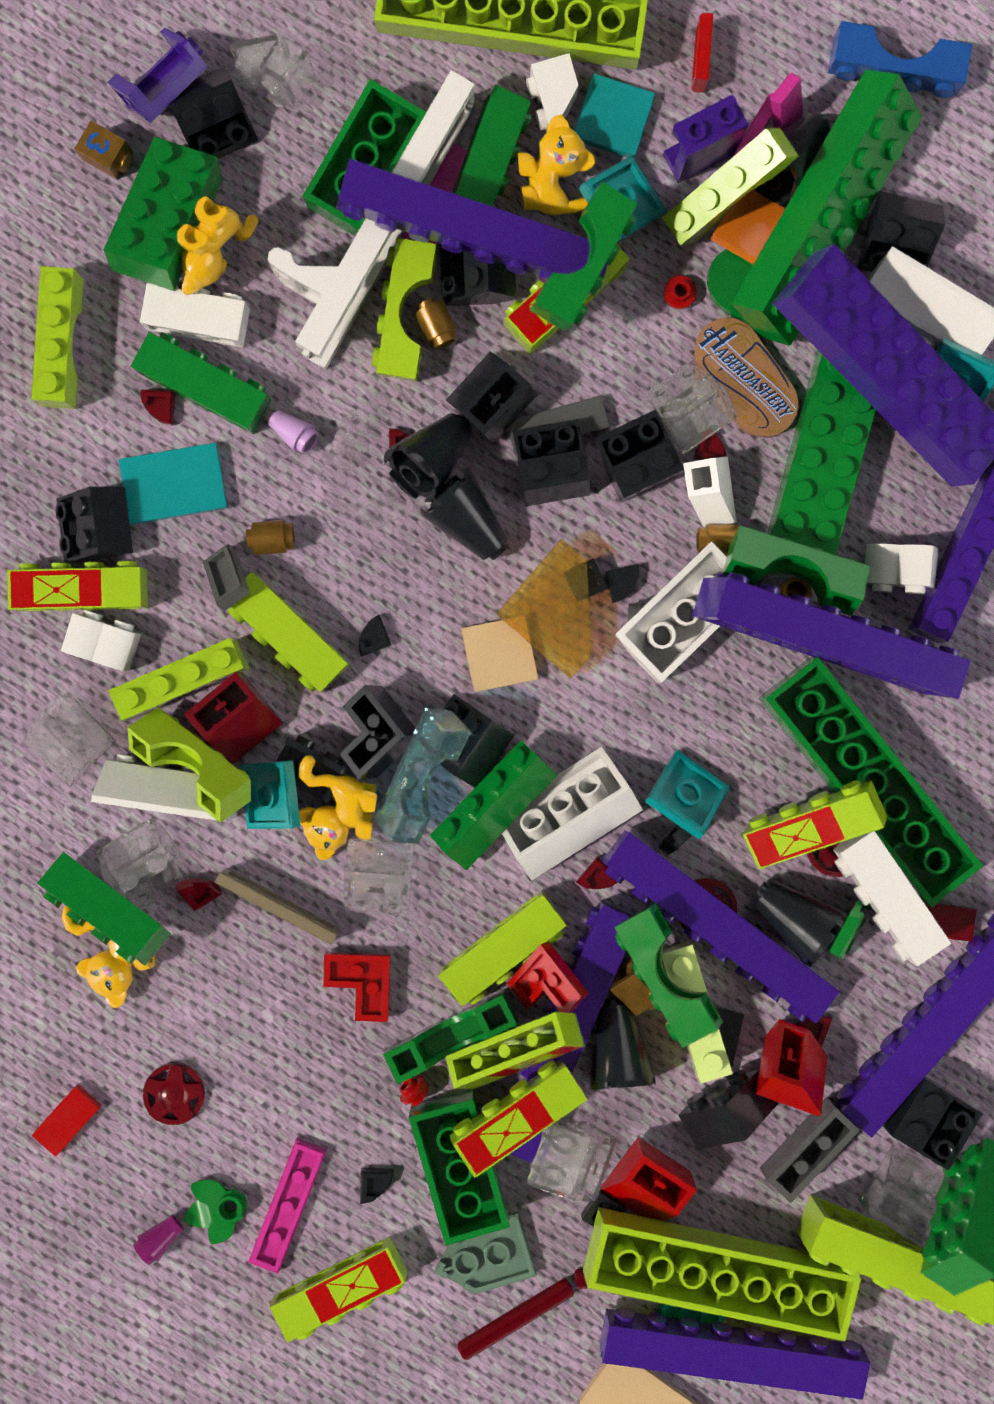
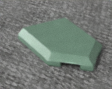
[434,1212,537,1295]

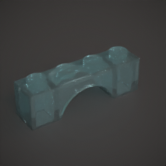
[374,707,471,844]

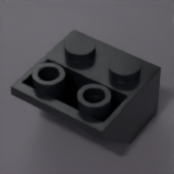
[169,65,259,159]
[857,191,945,272]
[440,243,517,306]
[446,351,537,444]
[595,409,684,503]
[513,419,590,507]
[55,487,133,563]
[418,694,515,788]
[883,1076,983,1171]

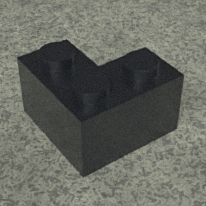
[340,685,421,779]
[678,1069,779,1149]

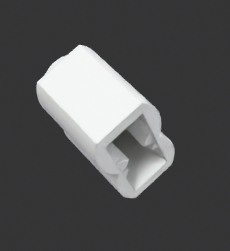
[865,544,938,594]
[61,609,141,671]

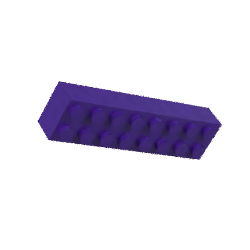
[772,244,994,487]
[691,573,971,699]

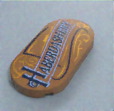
[694,318,798,438]

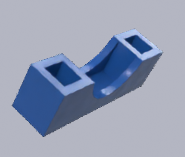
[828,21,972,98]

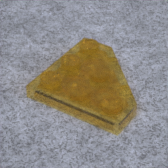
[496,539,592,679]

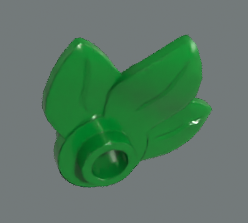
[184,1179,248,1244]

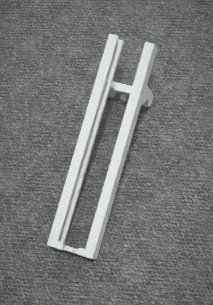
[267,70,475,370]

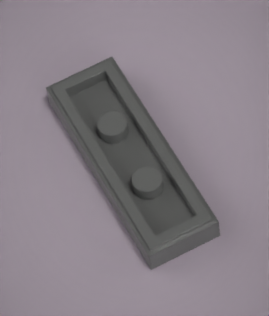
[507,395,610,454]

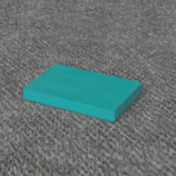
[118,443,229,525]

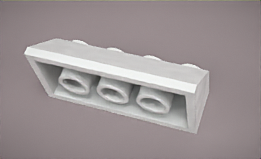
[868,246,994,355]
[615,541,727,683]
[502,747,643,881]
[91,754,238,822]
[833,831,951,967]

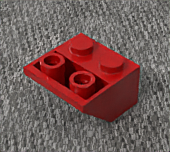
[756,1019,828,1117]
[600,1137,697,1221]

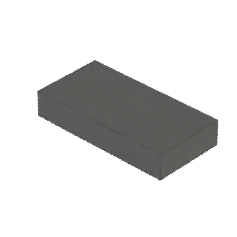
[203,544,250,611]

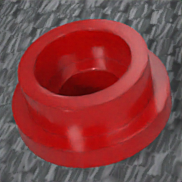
[663,275,697,310]
[399,1074,429,1107]

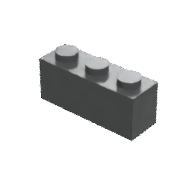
[760,1097,860,1203]

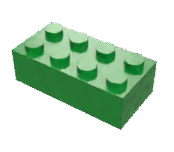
[302,79,427,236]
[103,136,223,291]
[408,1089,510,1246]
[920,1138,994,1296]

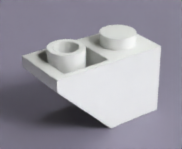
[526,53,578,133]
[683,457,737,527]

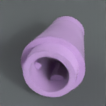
[268,410,319,454]

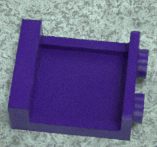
[107,27,208,123]
[663,95,749,183]

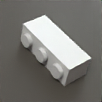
[140,283,250,348]

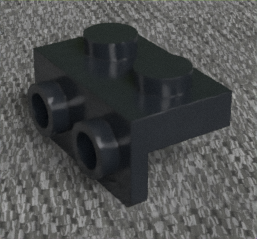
[276,734,348,804]

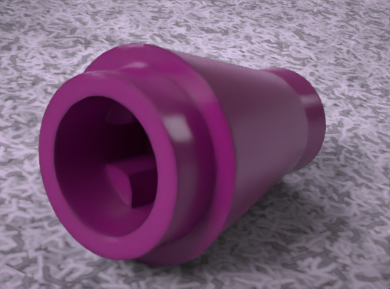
[133,1214,184,1265]

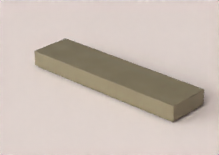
[215,868,340,945]

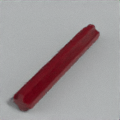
[457,1278,574,1360]

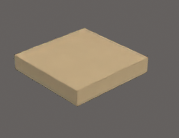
[461,615,538,693]

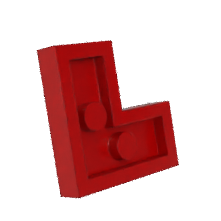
[507,941,589,1013]
[323,952,391,1022]

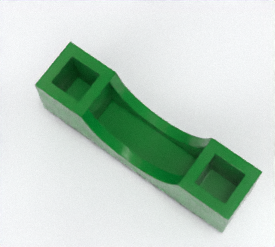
[530,182,638,331]
[723,525,870,616]
[614,903,723,1048]
[383,990,518,1085]

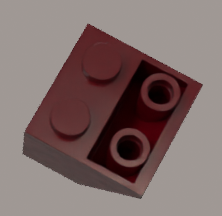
[184,672,284,764]

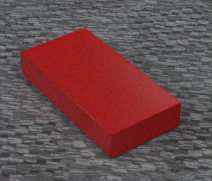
[691,12,714,93]
[31,1084,102,1157]

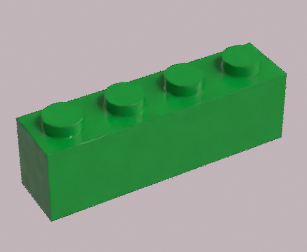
[452,84,531,208]
[130,331,271,434]
[429,740,558,870]
[37,852,171,966]

